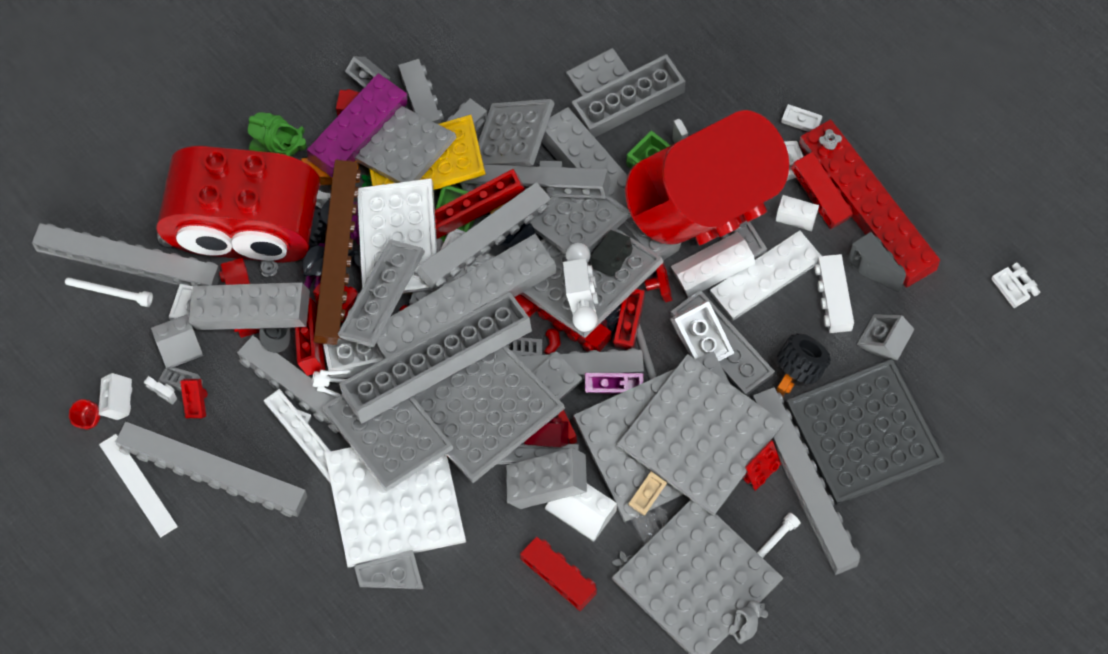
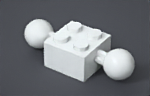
[563,243,599,332]

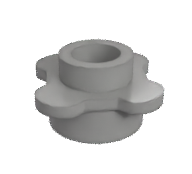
[819,129,842,150]

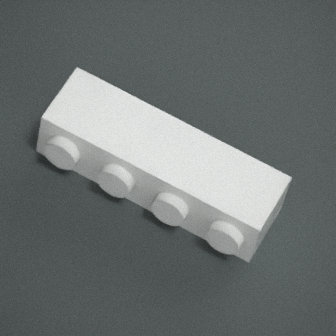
[815,254,854,333]

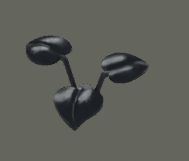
[303,198,361,276]

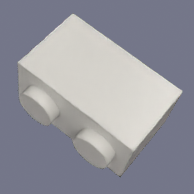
[776,195,819,232]
[99,373,132,420]

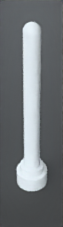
[65,278,153,307]
[757,512,801,558]

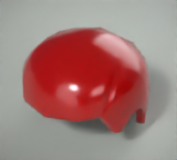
[69,399,101,430]

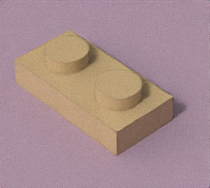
[628,472,667,516]

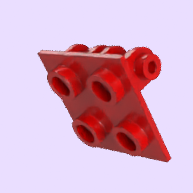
[743,440,781,491]

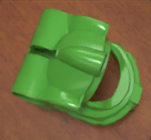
[248,112,307,157]

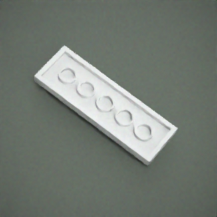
[710,231,821,321]

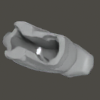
[729,600,768,644]

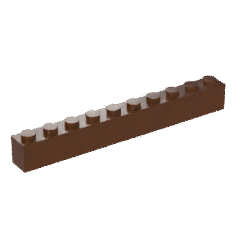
[314,159,361,345]

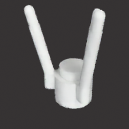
[312,370,351,397]

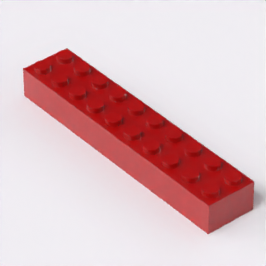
[799,119,940,288]

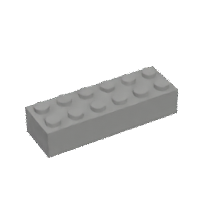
[572,54,685,137]
[189,282,310,330]

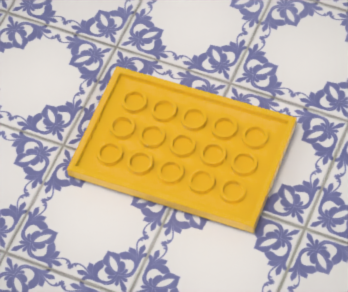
[370,115,486,190]

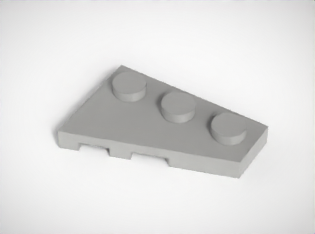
[354,550,423,589]

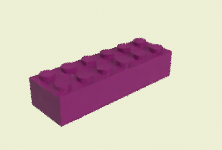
[307,73,407,177]

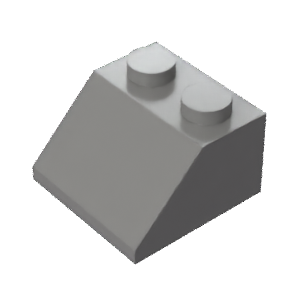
[151,314,203,369]
[857,314,914,360]

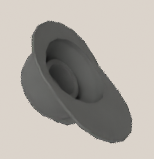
[259,328,290,353]

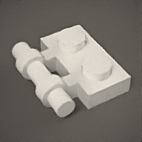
[991,262,1040,308]

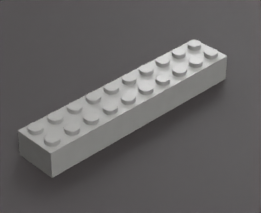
[542,107,681,260]
[375,234,556,359]
[339,292,532,424]

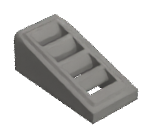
[506,337,542,356]
[158,367,203,392]

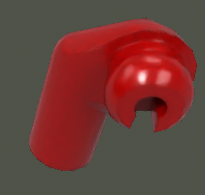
[543,329,561,355]

